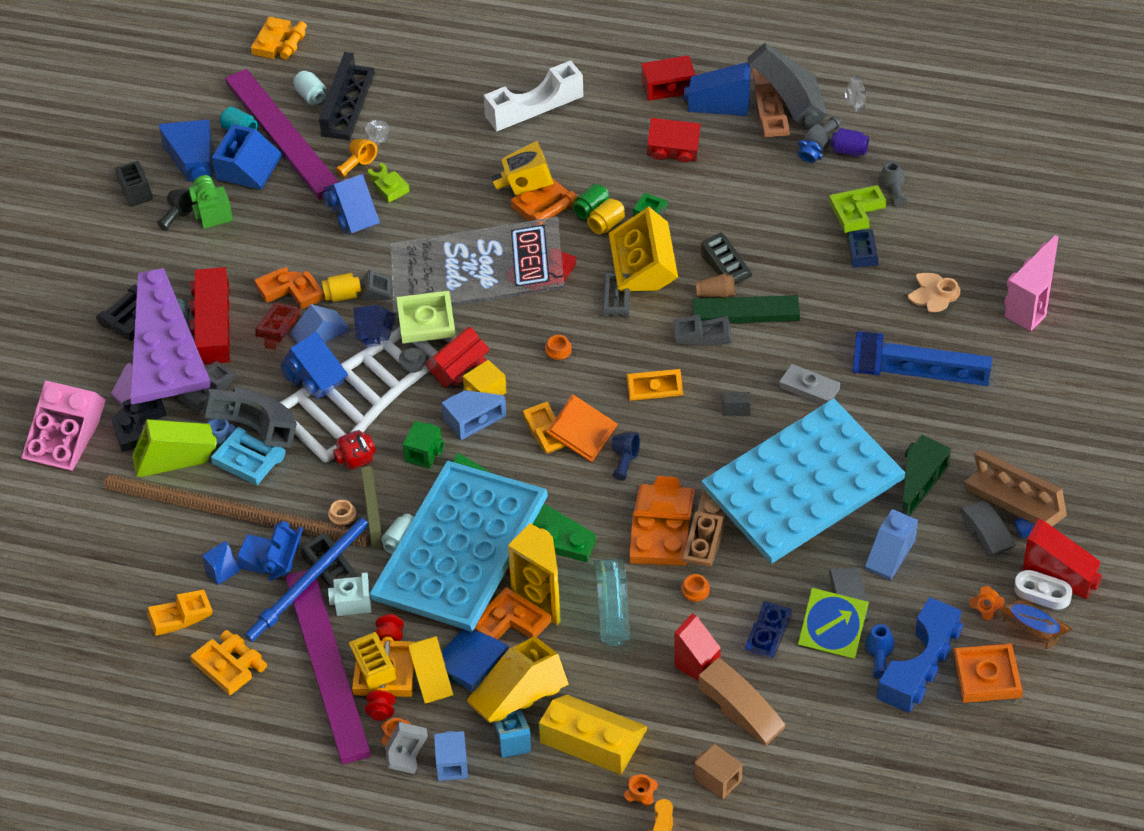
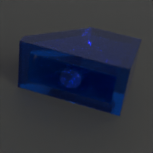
[353,305,395,347]

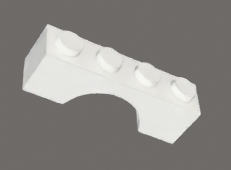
[483,60,584,132]

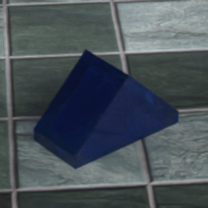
[853,329,884,375]

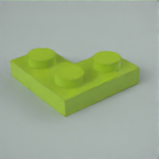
[829,185,886,233]

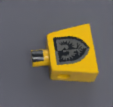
[491,141,554,195]

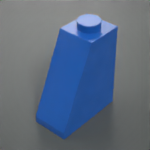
[684,62,751,116]
[159,120,213,181]

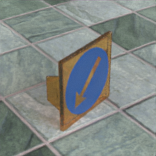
[998,599,1072,649]

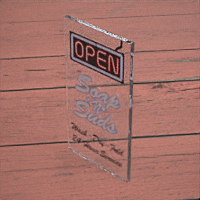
[390,217,566,315]

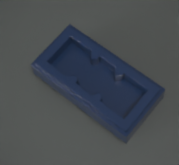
[847,229,878,268]

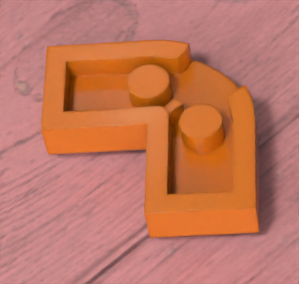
[254,267,325,309]

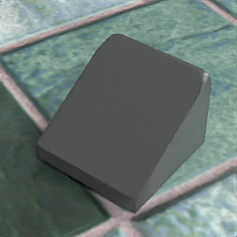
[359,270,392,300]
[722,392,750,416]

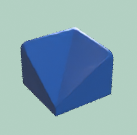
[237,534,275,574]
[202,541,240,585]

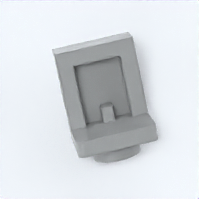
[385,722,428,774]

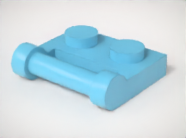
[211,427,286,486]

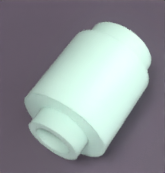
[293,71,328,105]
[381,514,414,555]

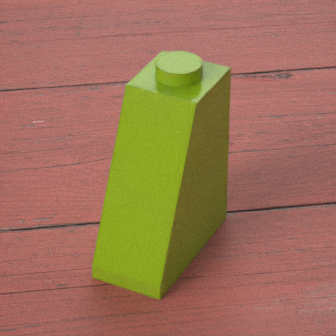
[132,419,217,477]

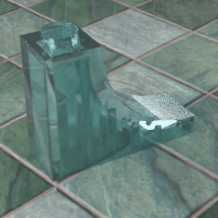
[593,558,631,646]

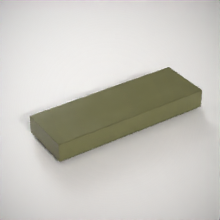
[361,466,383,550]

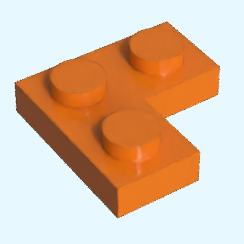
[474,587,552,640]

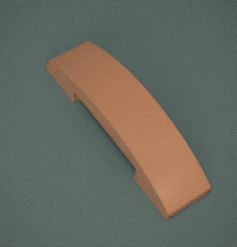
[752,68,790,137]

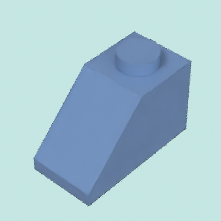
[442,390,507,440]
[865,509,918,581]

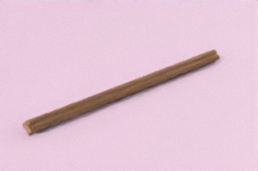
[104,474,370,548]

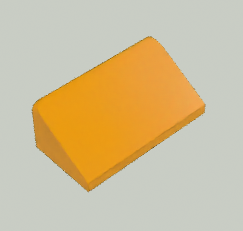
[626,369,683,401]

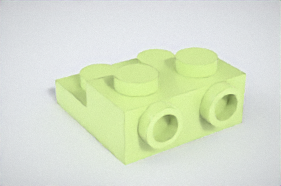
[396,291,456,344]

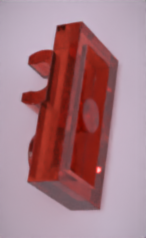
[255,303,299,350]

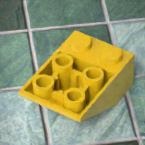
[467,636,569,723]

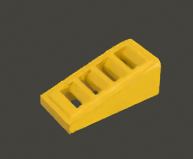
[348,632,397,690]

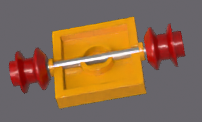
[352,614,415,721]

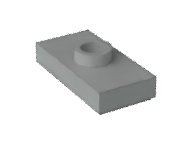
[779,364,840,405]

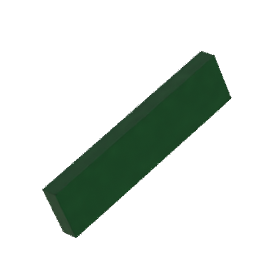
[692,295,800,323]

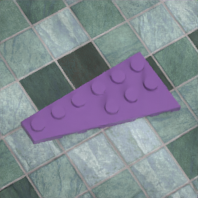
[131,268,210,405]

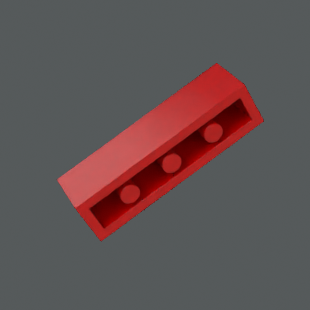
[190,267,230,365]

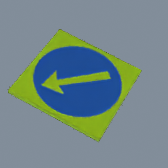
[798,588,869,659]

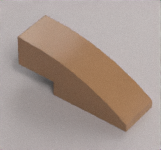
[699,658,786,746]

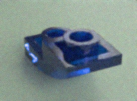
[745,601,792,658]

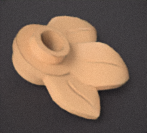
[908,273,961,312]

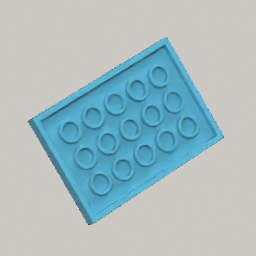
[701,398,905,564]
[370,461,548,632]

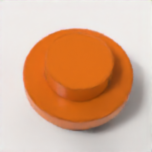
[545,335,572,360]
[681,574,710,602]

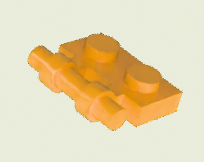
[251,17,307,60]
[190,630,267,696]

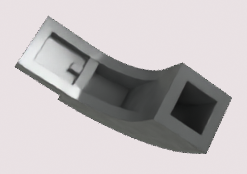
[203,387,297,448]

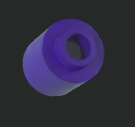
[831,128,869,157]

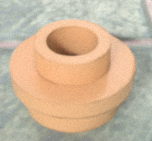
[328,500,356,526]

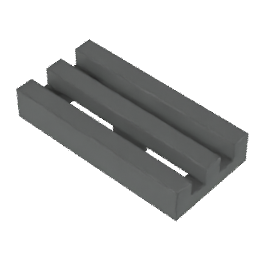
[603,273,631,318]

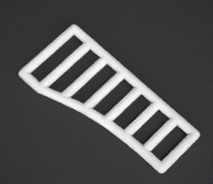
[280,327,457,463]

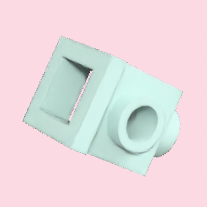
[328,573,371,616]

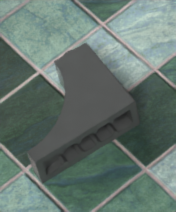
[747,43,828,130]

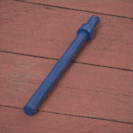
[244,518,369,642]

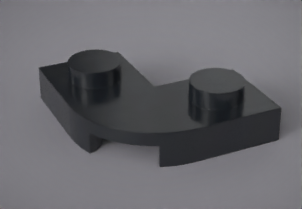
[112,398,167,452]

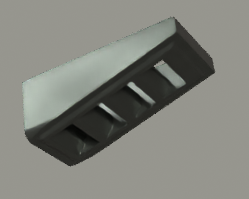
[115,161,153,207]
[701,232,752,285]
[301,532,357,588]

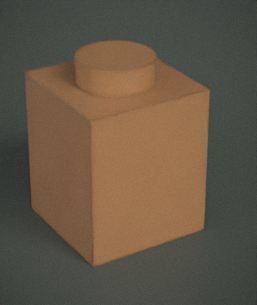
[694,744,743,800]

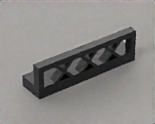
[319,52,375,140]

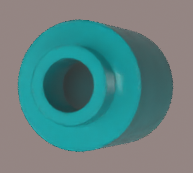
[220,106,258,131]

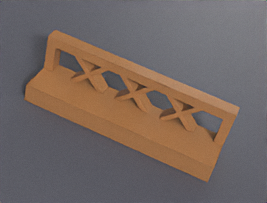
[964,450,1067,527]

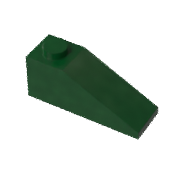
[902,435,951,516]

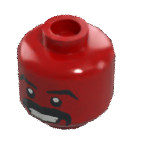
[333,430,376,470]

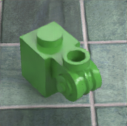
[188,175,233,229]

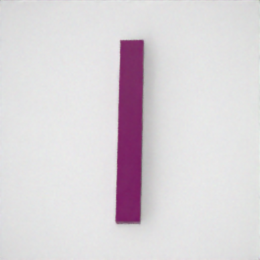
[225,69,338,200]
[286,570,371,765]

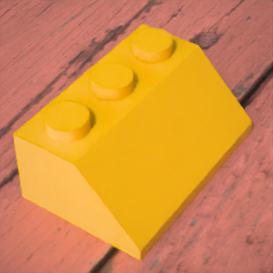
[609,207,678,291]
[508,523,561,625]
[539,695,647,775]

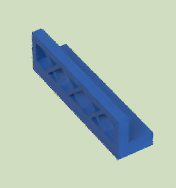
[880,343,993,386]

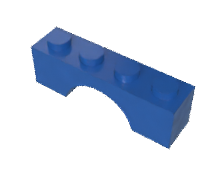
[877,597,963,713]

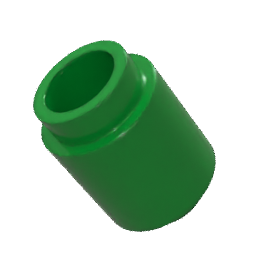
[572,184,609,220]

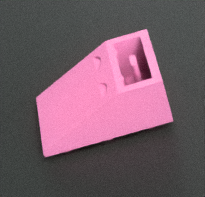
[1004,235,1058,331]
[21,380,106,471]

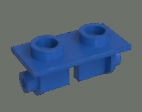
[262,521,303,581]

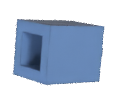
[434,731,468,781]

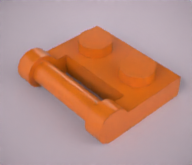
[511,178,578,226]

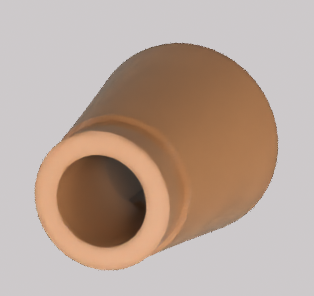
[696,273,735,298]

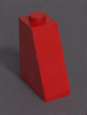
[1022,518,1102,599]

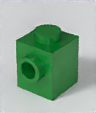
[402,421,445,469]

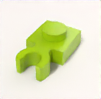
[368,163,410,203]

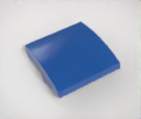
[442,629,509,692]

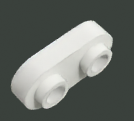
[1014,570,1072,610]

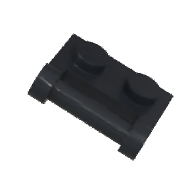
[96,284,137,341]

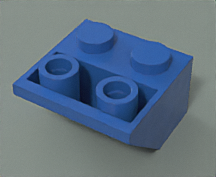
[212,124,282,190]

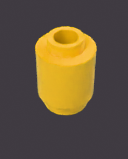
[587,198,625,234]
[322,272,361,303]

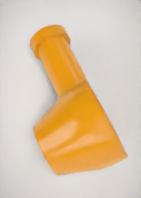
[335,139,377,178]

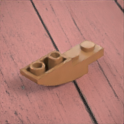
[683,472,728,567]

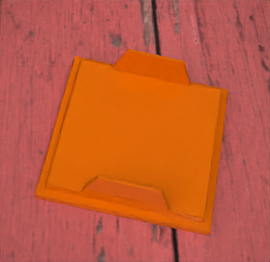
[546,394,618,463]
[633,476,695,520]

